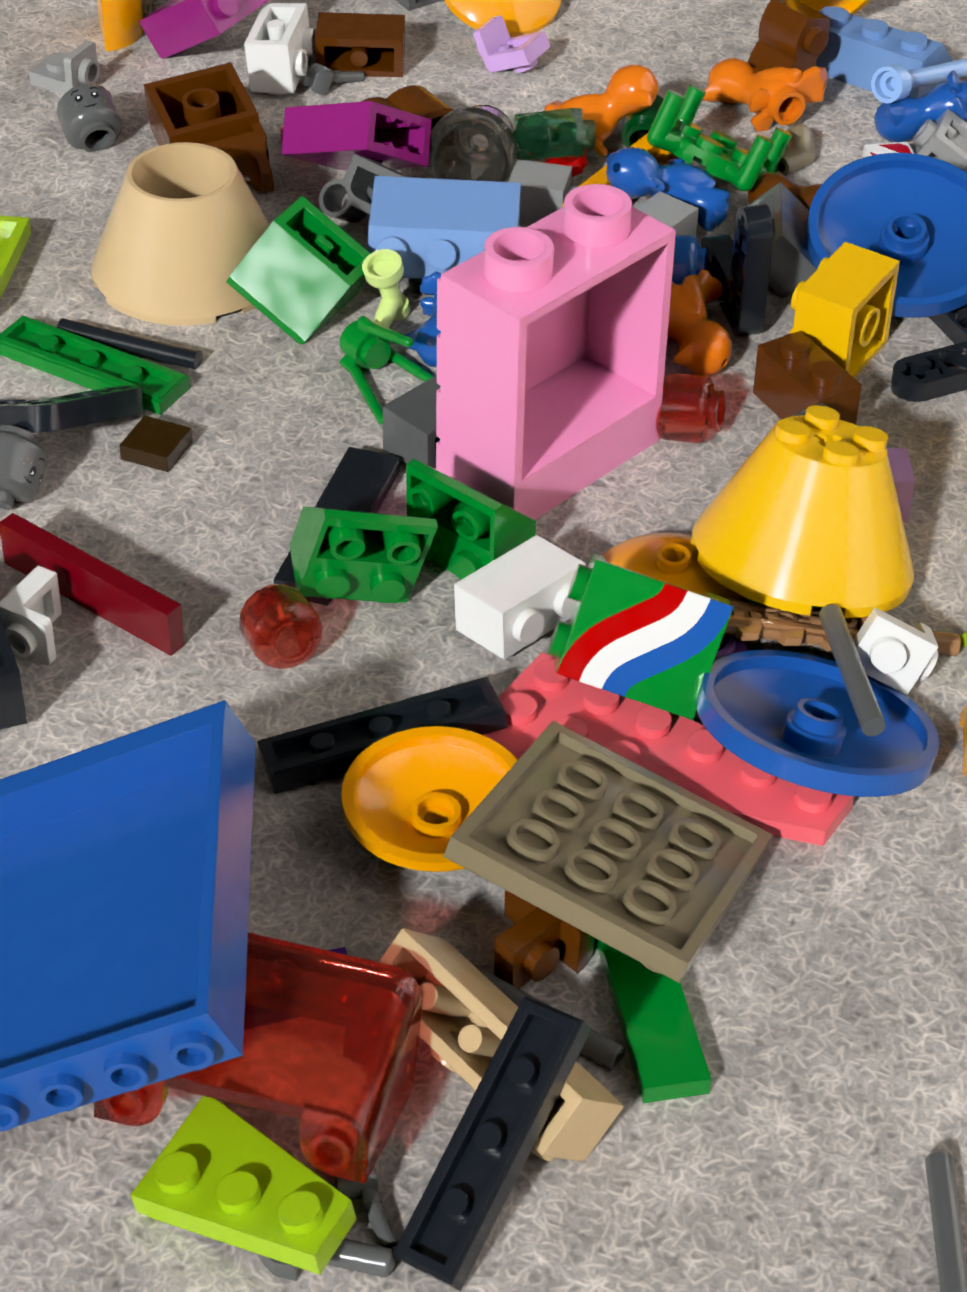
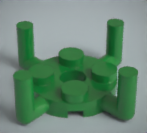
[647,84,792,192]

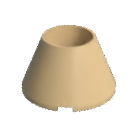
[91,142,270,326]

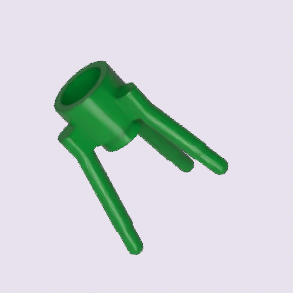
[339,316,434,424]

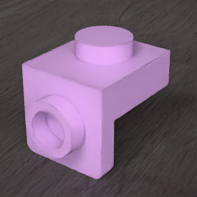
[473,15,551,73]

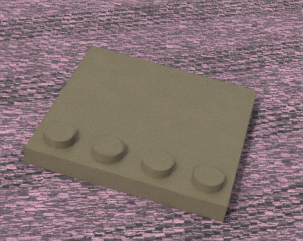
[443,721,773,983]

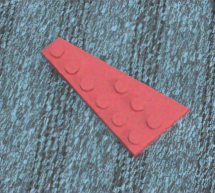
[484,652,854,846]

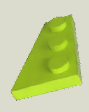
[130,1092,356,1275]

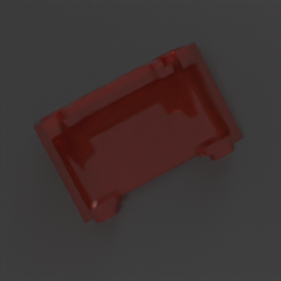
[94,932,423,1184]

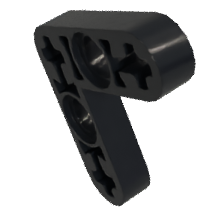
[700,204,774,336]
[890,304,967,402]
[0,385,145,433]

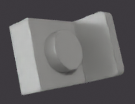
[29,40,100,94]
[913,109,967,171]

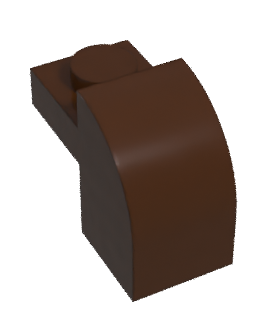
[494,890,596,989]

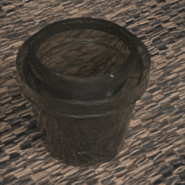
[426,105,519,182]

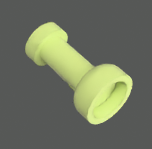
[362,249,411,329]

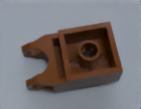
[143,62,275,193]

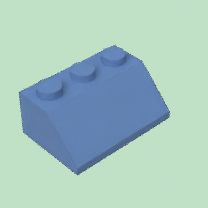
[816,6,953,98]
[368,176,521,278]

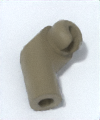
[775,124,815,176]

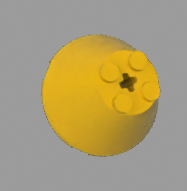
[690,405,914,618]

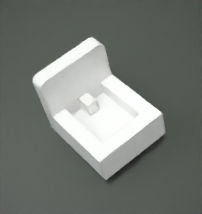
[0,566,62,665]
[853,607,938,695]

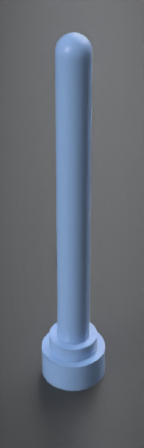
[871,58,967,103]

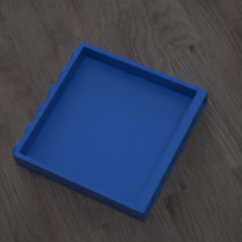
[0,700,256,1132]

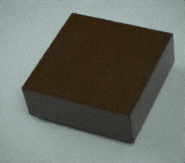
[120,415,193,473]

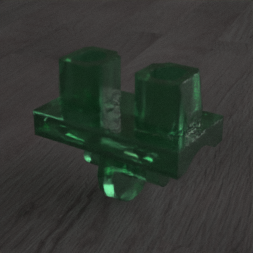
[513,108,595,161]

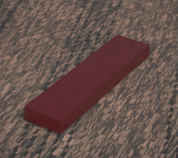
[0,513,185,656]

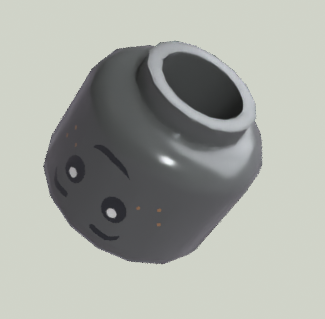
[57,84,122,152]
[0,425,48,510]

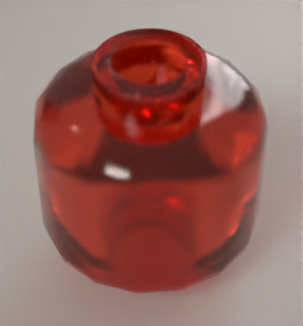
[656,373,726,444]
[239,584,323,669]

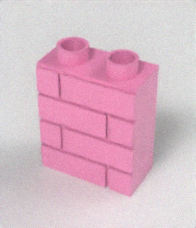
[436,184,676,520]

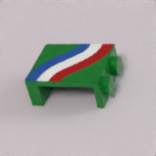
[548,553,734,720]

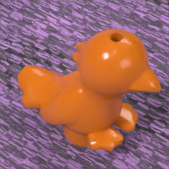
[703,58,828,132]
[544,64,658,157]
[667,270,732,376]

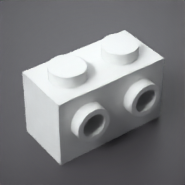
[244,3,316,96]
[454,535,586,660]

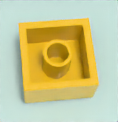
[789,242,900,378]

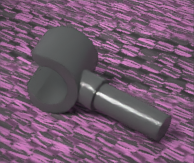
[303,63,364,95]
[334,1155,399,1248]

